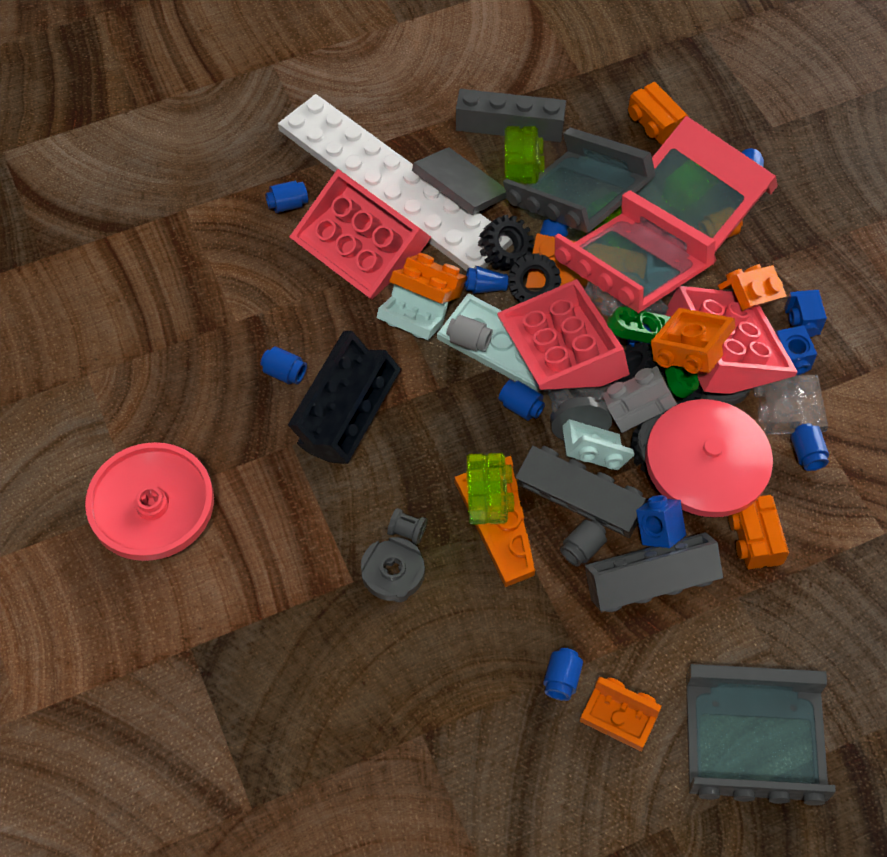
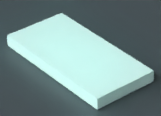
[437,293,539,392]

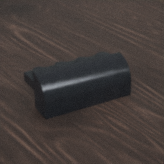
[288,331,401,464]

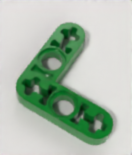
[607,307,699,398]

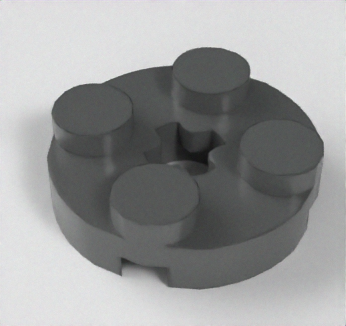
[361,537,425,602]

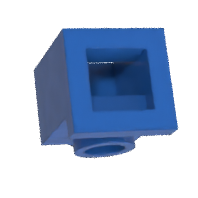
[784,290,827,337]

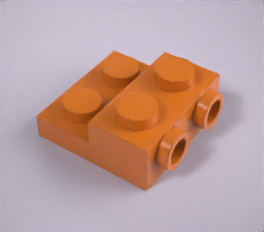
[389,253,467,304]
[651,308,736,374]

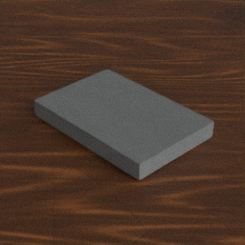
[412,147,506,215]

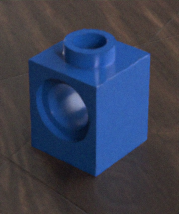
[776,325,817,375]
[636,495,686,548]

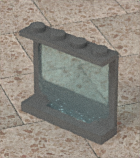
[503,127,656,233]
[686,664,836,806]

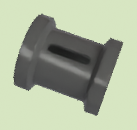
[387,508,427,545]

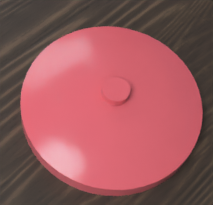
[645,399,773,517]
[85,442,214,561]

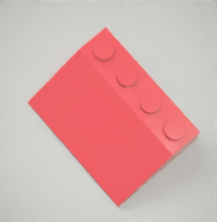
[290,169,431,299]
[497,279,630,390]
[664,286,798,394]

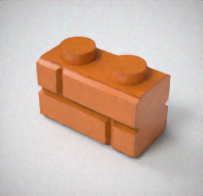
[628,82,689,145]
[728,495,789,570]

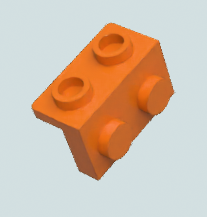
[718,264,787,311]
[580,676,662,752]

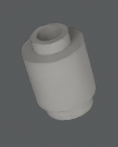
[446,315,493,352]

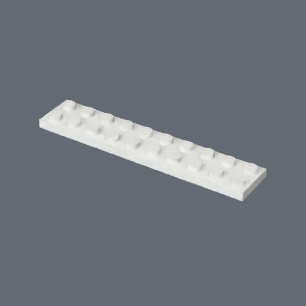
[278,94,513,271]

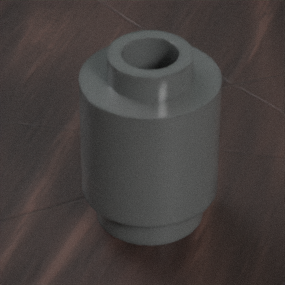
[560,520,607,566]

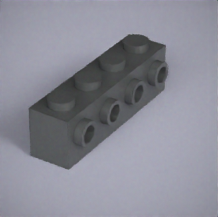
[456,89,566,142]
[516,445,646,539]
[585,532,723,612]

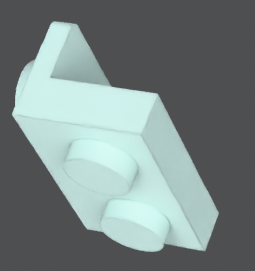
[376,284,448,340]
[563,419,634,470]

